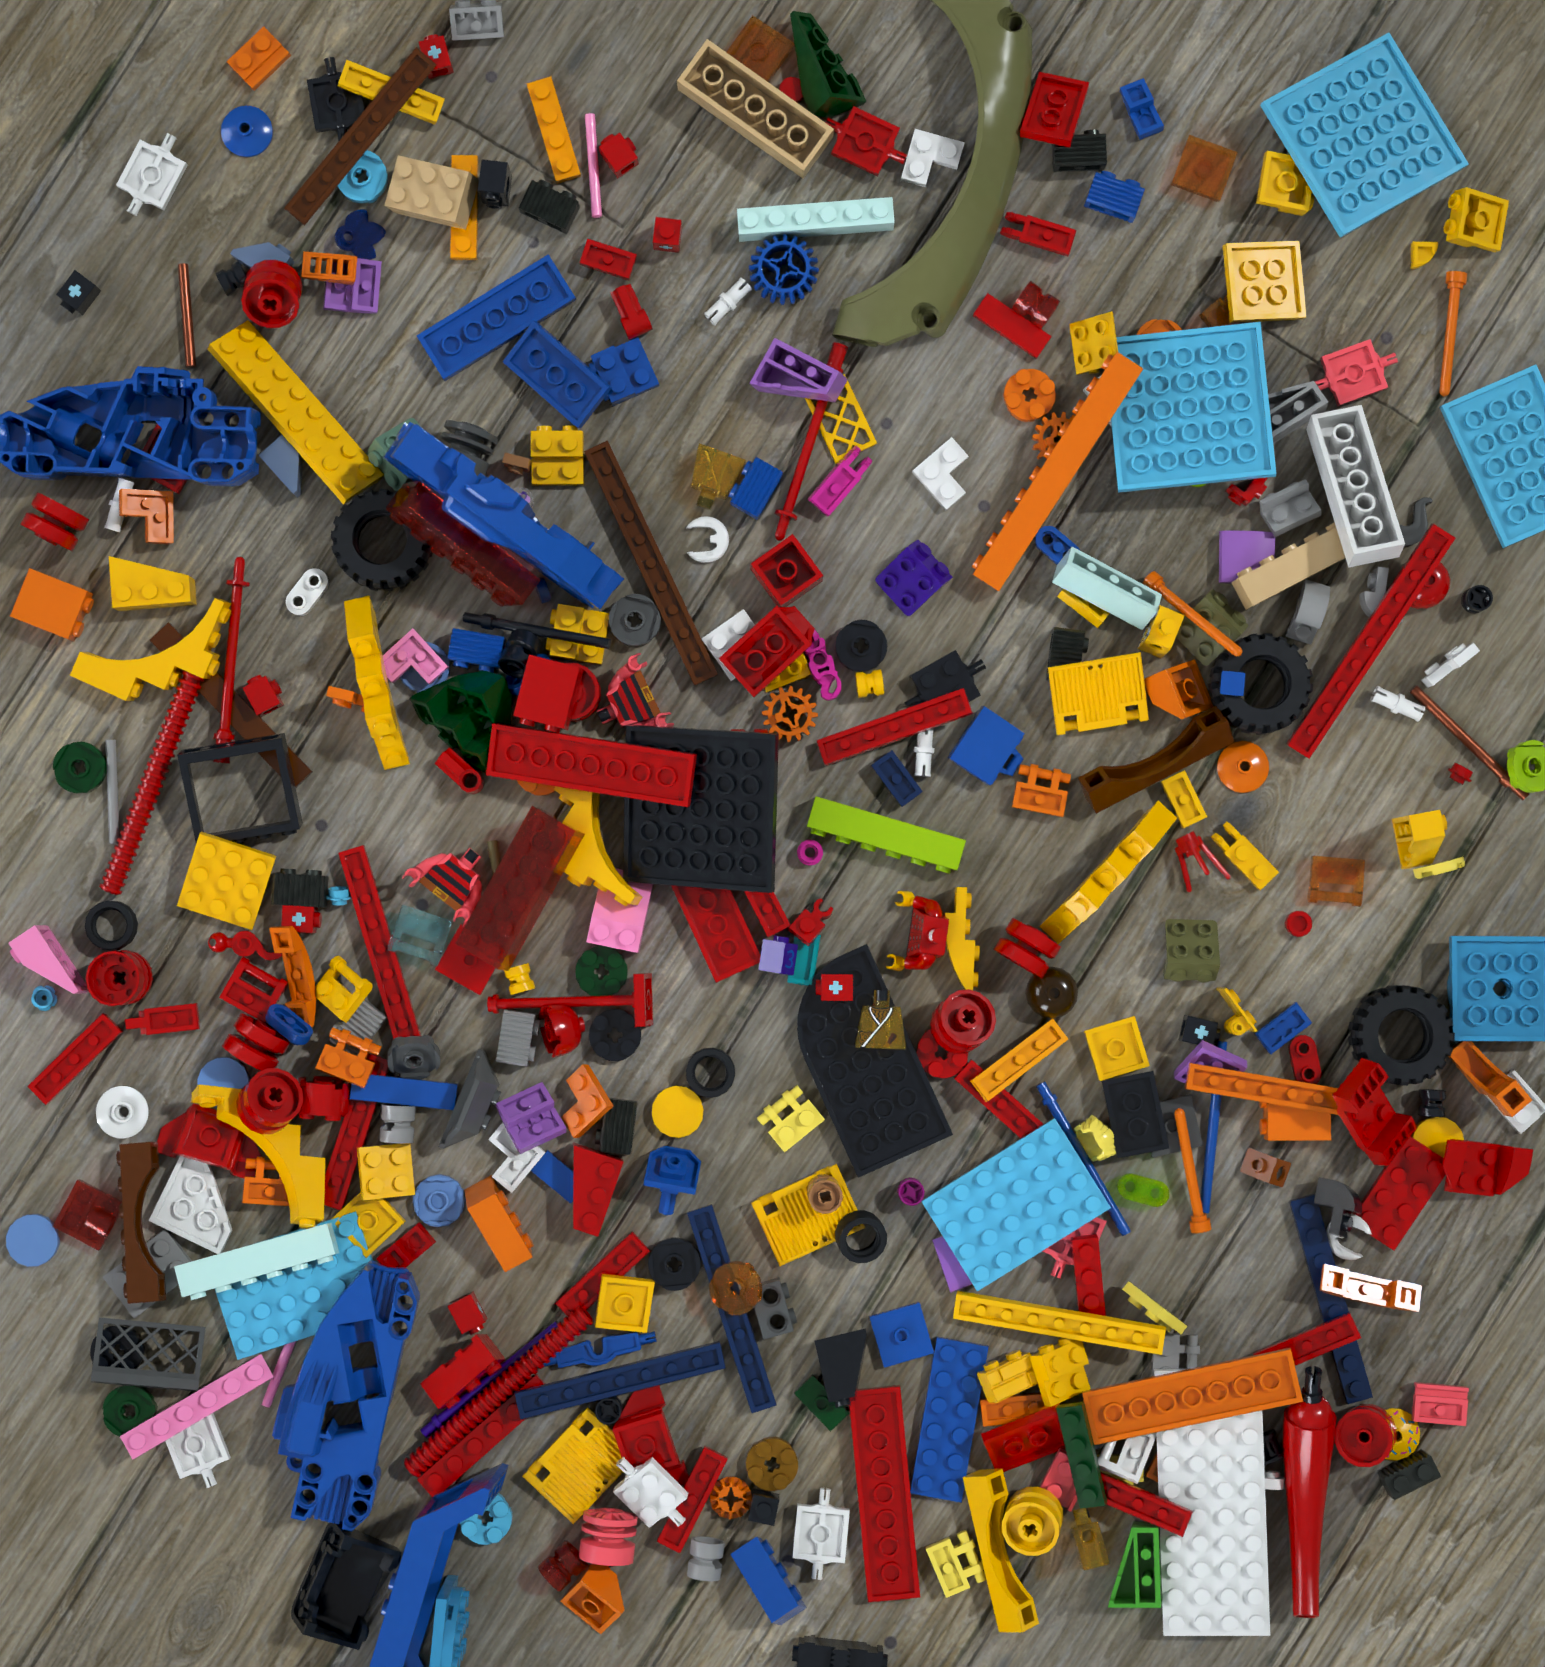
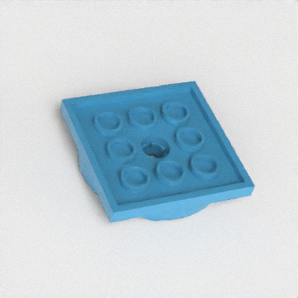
[1447,936,1545,1041]
[429,1575,470,1667]

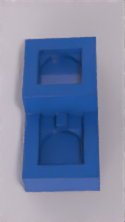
[1120,78,1164,140]

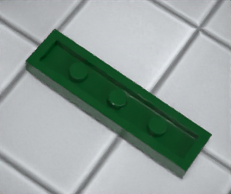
[1056,1402,1107,1509]

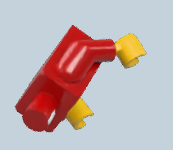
[886,891,949,972]

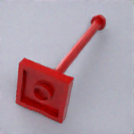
[487,973,653,1027]

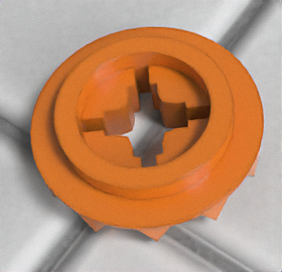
[710,1477,752,1520]

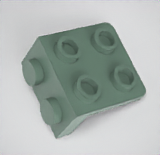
[365,418,422,492]

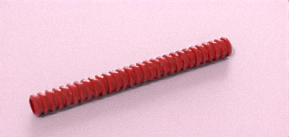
[99,671,205,895]
[403,1306,593,1477]

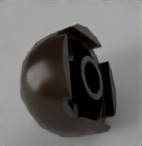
[1025,966,1078,1019]

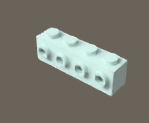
[1052,547,1162,630]

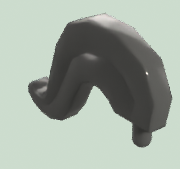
[1399,497,1433,546]

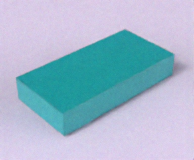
[787,935,821,986]

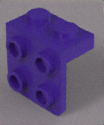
[875,540,953,616]

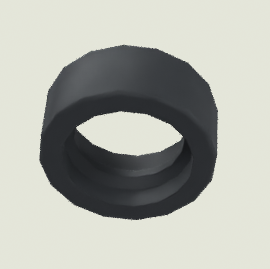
[85,901,138,950]
[686,1048,735,1098]
[835,1210,887,1264]

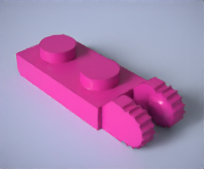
[808,446,872,517]

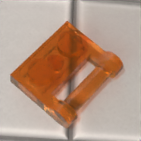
[1307,856,1365,907]

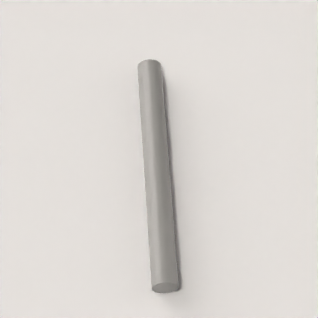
[105,740,120,844]

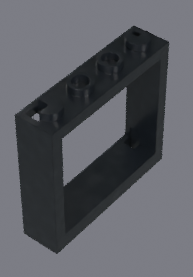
[177,733,303,843]

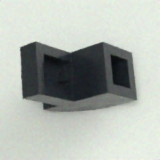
[1314,1177,1362,1238]

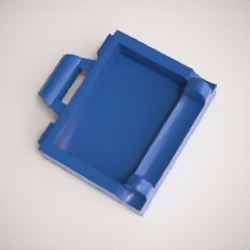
[948,706,1025,785]

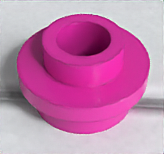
[797,840,823,866]

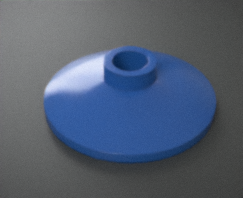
[221,106,273,157]

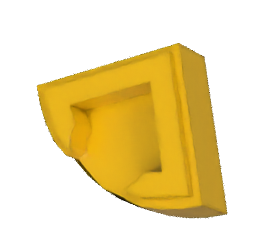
[1410,241,1438,269]

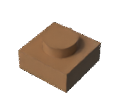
[502,453,532,475]

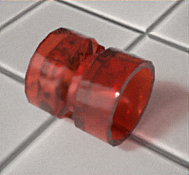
[1012,281,1061,329]
[538,1540,588,1592]

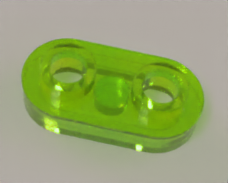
[1117,1173,1170,1207]

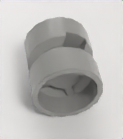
[379,1104,416,1143]
[687,1536,725,1581]

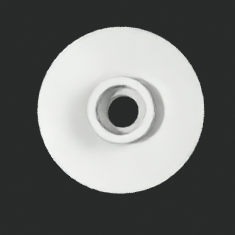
[96,1086,149,1139]

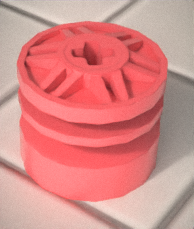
[579,1508,638,1566]

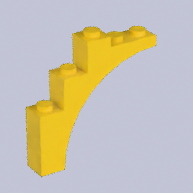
[344,596,410,770]
[70,598,231,701]
[554,786,643,906]
[1039,800,1177,944]

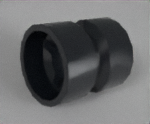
[498,629,542,679]

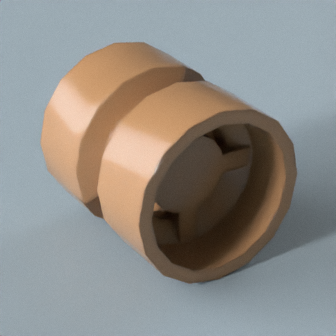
[807,1174,843,1214]

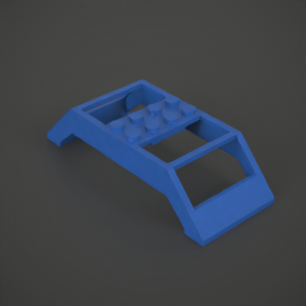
[369,1463,509,1667]

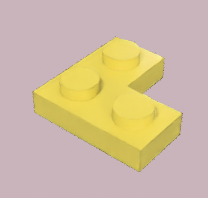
[1122,1281,1187,1334]

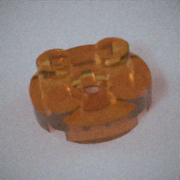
[709,1261,762,1315]

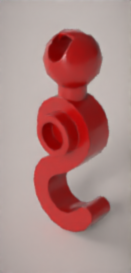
[208,930,282,960]

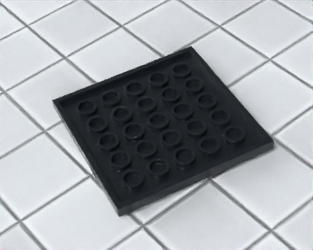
[623,725,779,893]

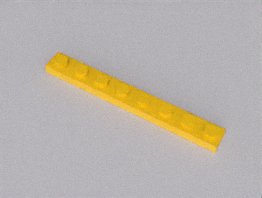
[953,1291,1166,1355]

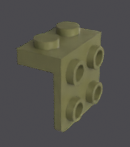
[1176,589,1249,666]
[1163,919,1220,982]

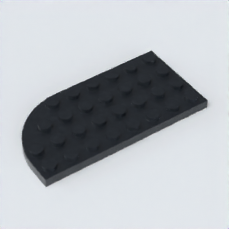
[797,944,953,1178]

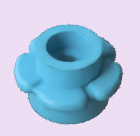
[326,886,351,905]
[31,985,57,1011]

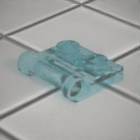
[387,905,452,966]

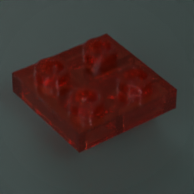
[53,1179,122,1251]

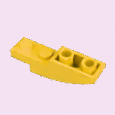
[944,887,980,990]

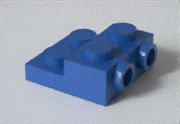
[588,337,660,407]

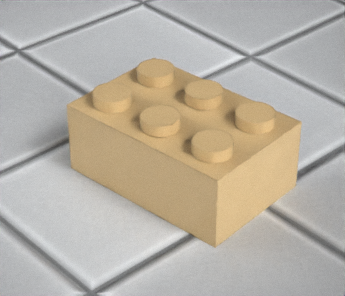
[384,155,479,230]

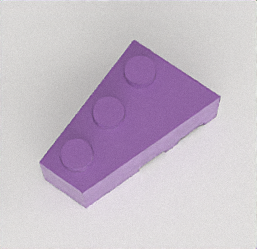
[749,338,848,402]

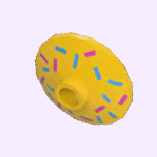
[1368,1408,1420,1461]

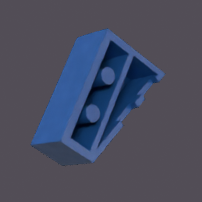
[731,1537,807,1625]

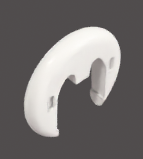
[686,516,729,563]
[1326,1214,1372,1260]

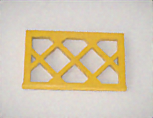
[805,374,877,464]

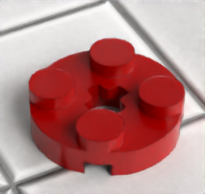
[916,1028,968,1078]

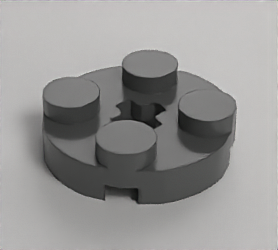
[609,594,661,647]
[387,1035,440,1079]

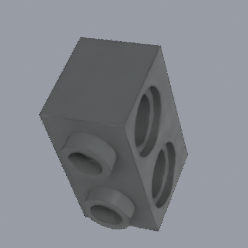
[749,1277,797,1340]

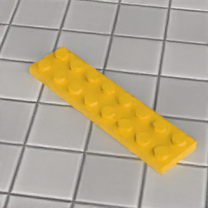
[207,320,384,504]

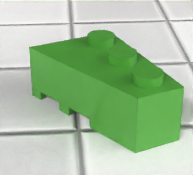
[1108,1521,1162,1608]

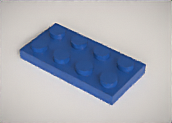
[503,321,612,428]

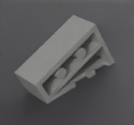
[1268,381,1328,444]

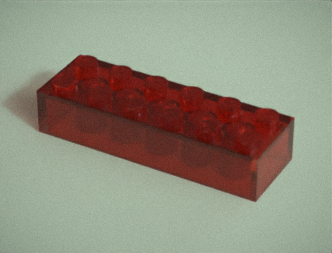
[385,481,540,607]
[455,806,585,971]

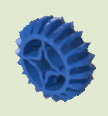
[749,234,819,305]

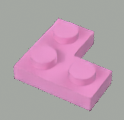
[383,628,449,685]

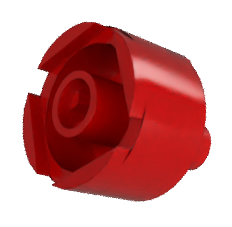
[298,1076,351,1121]

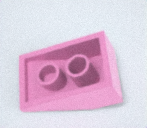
[586,868,653,953]
[9,925,89,994]

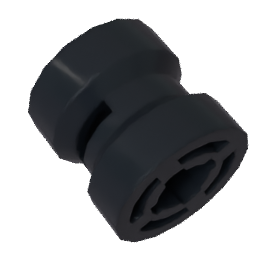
[215,261,246,296]
[1461,585,1493,614]
[1418,1089,1446,1117]
[595,1396,623,1425]

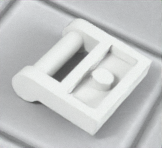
[1097,1433,1157,1484]

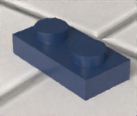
[871,750,923,808]

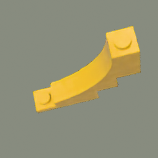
[191,1084,325,1229]

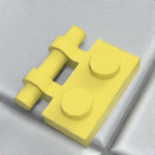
[757,1085,825,1153]
[925,1530,986,1598]

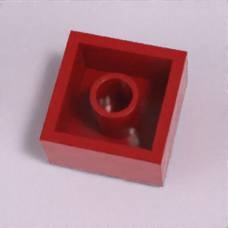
[750,534,823,607]

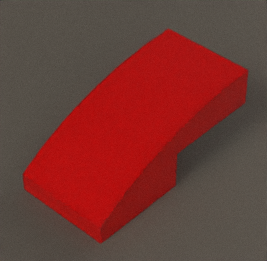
[376,1222,436,1268]

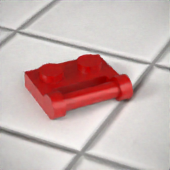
[219,957,288,1023]

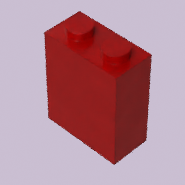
[513,655,584,734]

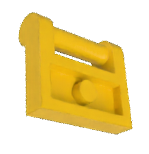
[315,956,373,1023]

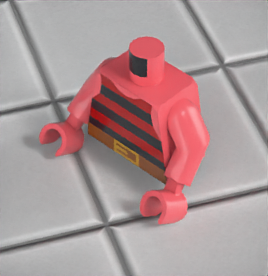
[597,653,674,728]
[402,848,482,927]

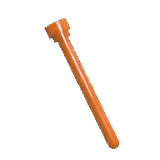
[1439,271,1467,397]
[1142,571,1242,657]
[1174,1108,1212,1233]

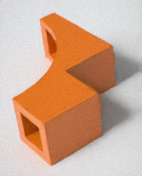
[1447,1041,1532,1117]

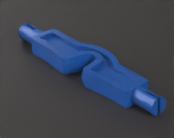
[544,1331,657,1368]

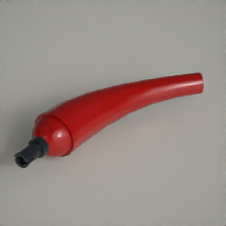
[1283,1366,1337,1618]

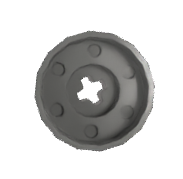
[441,420,498,476]

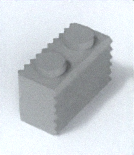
[329,999,387,1056]
[496,1009,540,1067]

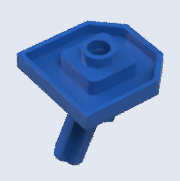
[643,1146,701,1215]

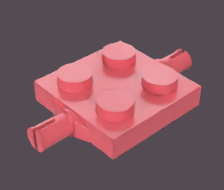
[1315,339,1398,407]
[1042,1217,1107,1279]

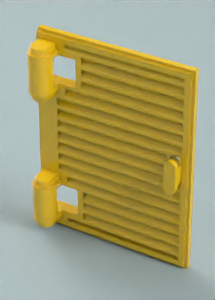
[1048,652,1149,735]
[751,1164,865,1266]
[522,1407,623,1524]

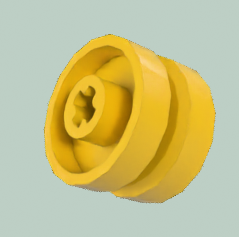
[1002,1487,1063,1556]

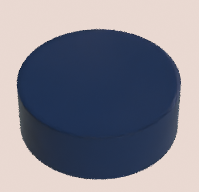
[533,576,552,604]

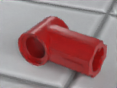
[610,284,653,340]
[435,747,485,795]

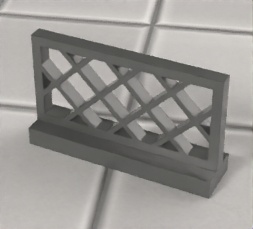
[91,1317,206,1391]

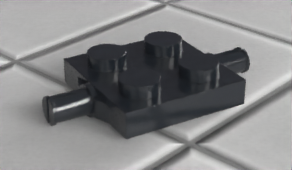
[307,57,365,141]
[904,650,986,708]

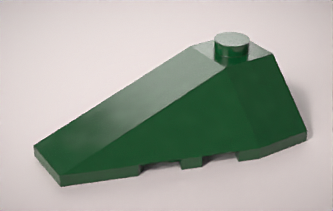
[790,11,866,118]

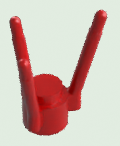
[1174,831,1231,892]

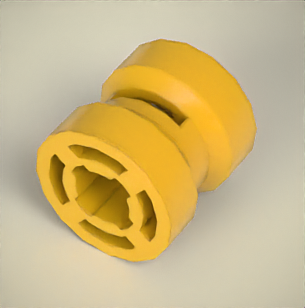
[855,669,884,698]
[504,963,536,995]

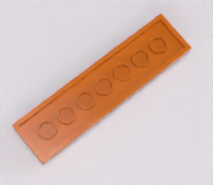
[1082,1348,1303,1445]

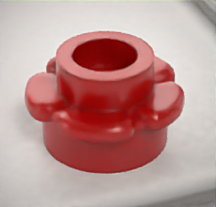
[1448,763,1473,785]

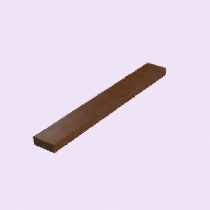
[284,47,436,226]
[150,622,313,788]

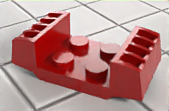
[1332,1058,1417,1166]

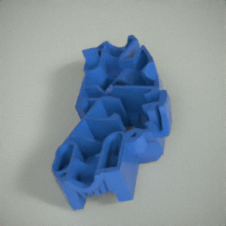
[0,366,261,487]
[383,422,624,609]
[272,1260,420,1531]

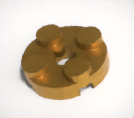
[746,1437,798,1491]

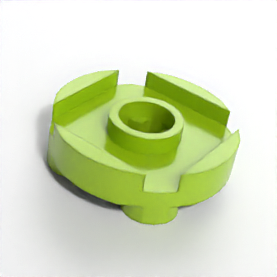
[1507,740,1545,793]

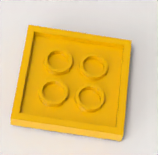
[1223,241,1306,323]
[177,831,276,930]

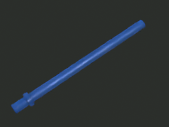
[1200,1041,1227,1213]
[1036,1081,1131,1236]

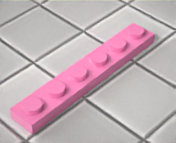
[120,1354,274,1460]

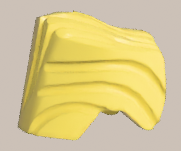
[1074,1115,1116,1162]

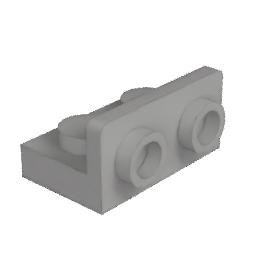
[449,0,504,41]
[1260,479,1321,537]

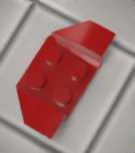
[157,1103,261,1179]
[1442,1139,1534,1196]
[612,1385,689,1486]

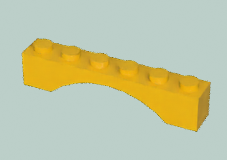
[963,1468,1039,1633]

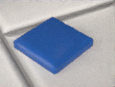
[1220,671,1245,696]

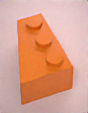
[464,1175,534,1272]

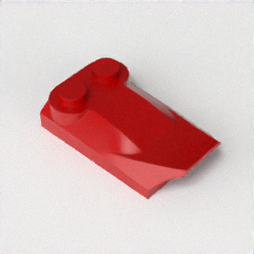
[718,606,815,698]

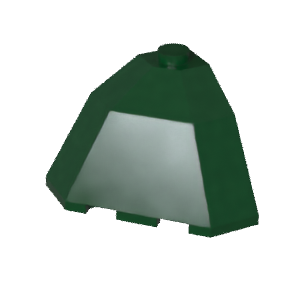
[409,671,512,773]

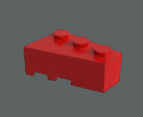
[573,1142,624,1237]
[420,1334,505,1410]

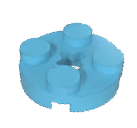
[338,150,388,203]
[460,1493,513,1545]

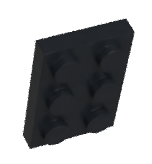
[1102,1071,1169,1158]

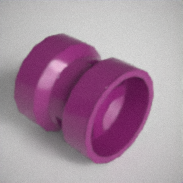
[897,1177,925,1206]

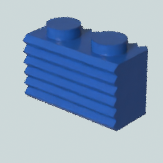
[1084,171,1145,223]
[729,457,783,520]
[447,628,506,673]

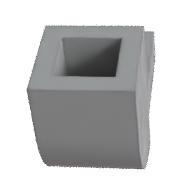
[1359,567,1403,624]
[1286,579,1330,645]

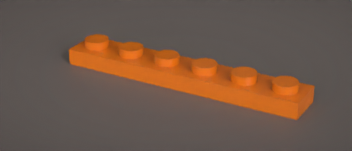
[1185,1063,1339,1115]

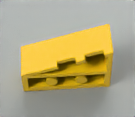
[108,556,197,611]
[1392,810,1447,869]

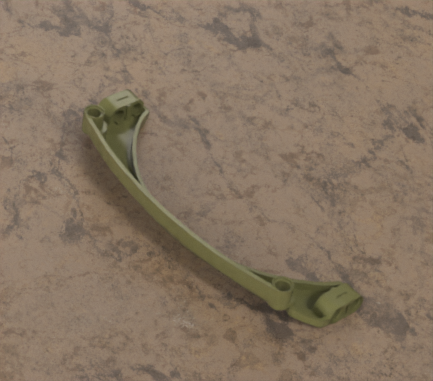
[832,0,1032,347]

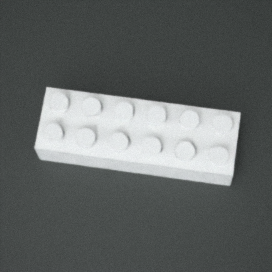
[1306,405,1405,568]

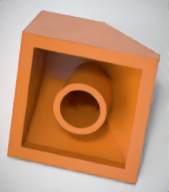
[1144,659,1214,719]
[560,1563,625,1634]

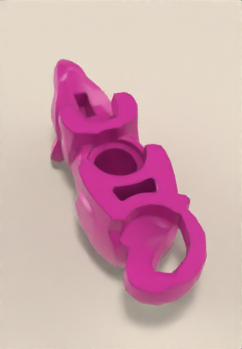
[805,630,841,701]

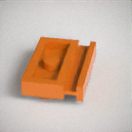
[227,26,291,91]

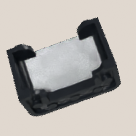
[291,1522,401,1650]

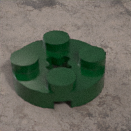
[53,741,106,794]
[575,946,628,996]
[102,1385,158,1437]

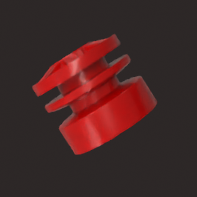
[85,950,153,1006]

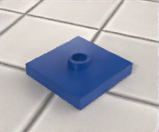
[869,1302,934,1368]

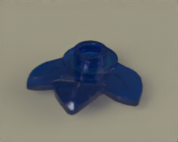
[334,209,386,260]

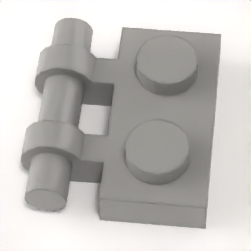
[1151,1333,1200,1377]

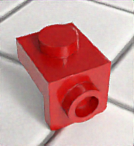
[1225,477,1268,506]

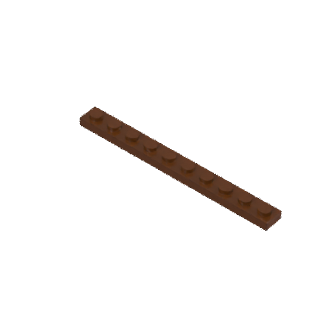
[584,440,718,686]

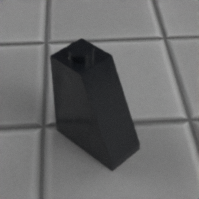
[814,1329,868,1409]

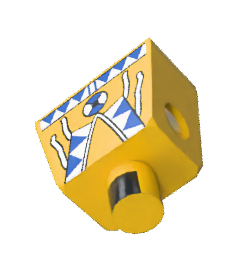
[1137,604,1184,659]

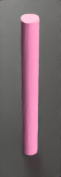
[585,113,602,218]

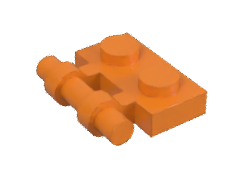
[1011,764,1071,817]
[315,1027,382,1089]
[242,1156,289,1206]

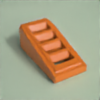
[301,251,357,285]

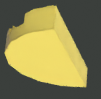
[1413,856,1465,879]

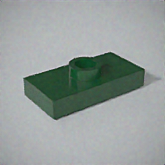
[794,1374,849,1432]

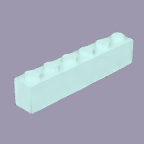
[737,197,894,242]
[174,1222,339,1300]

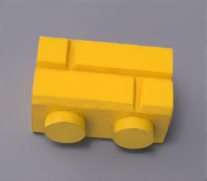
[977,1350,1038,1403]

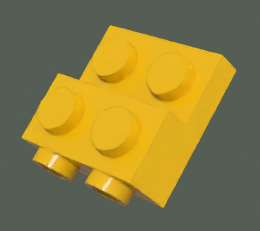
[1256,150,1314,216]
[1443,187,1509,252]
[531,425,584,486]
[546,604,609,665]
[1029,1338,1091,1407]

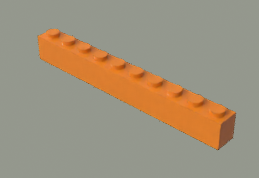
[972,352,1143,591]

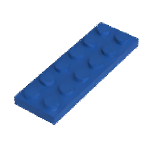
[417,254,576,381]
[910,1336,989,1503]

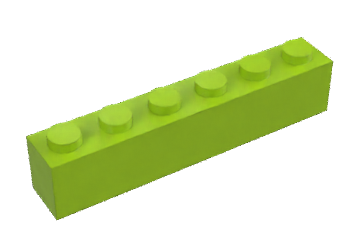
[807,796,966,874]

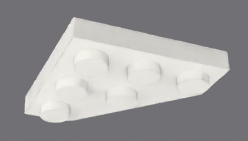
[149,1156,232,1254]

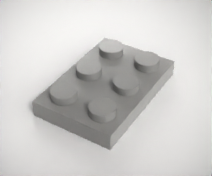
[103,1229,192,1319]

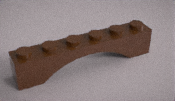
[1078,706,1234,814]
[116,1142,166,1304]

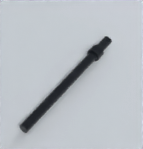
[463,612,611,649]

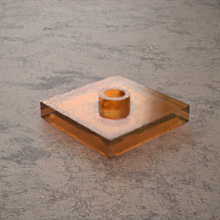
[726,15,795,82]
[1171,135,1238,202]

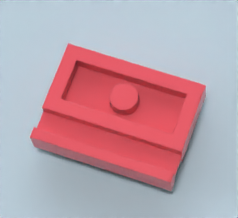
[1412,1382,1469,1426]
[1039,1448,1078,1512]

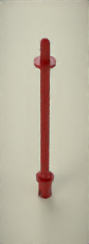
[775,342,848,541]
[213,557,250,764]

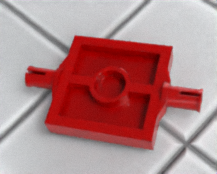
[825,106,908,177]

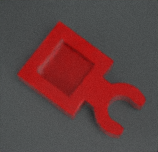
[788,898,833,947]

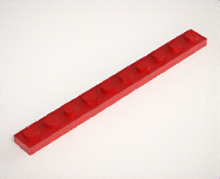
[1286,524,1456,759]

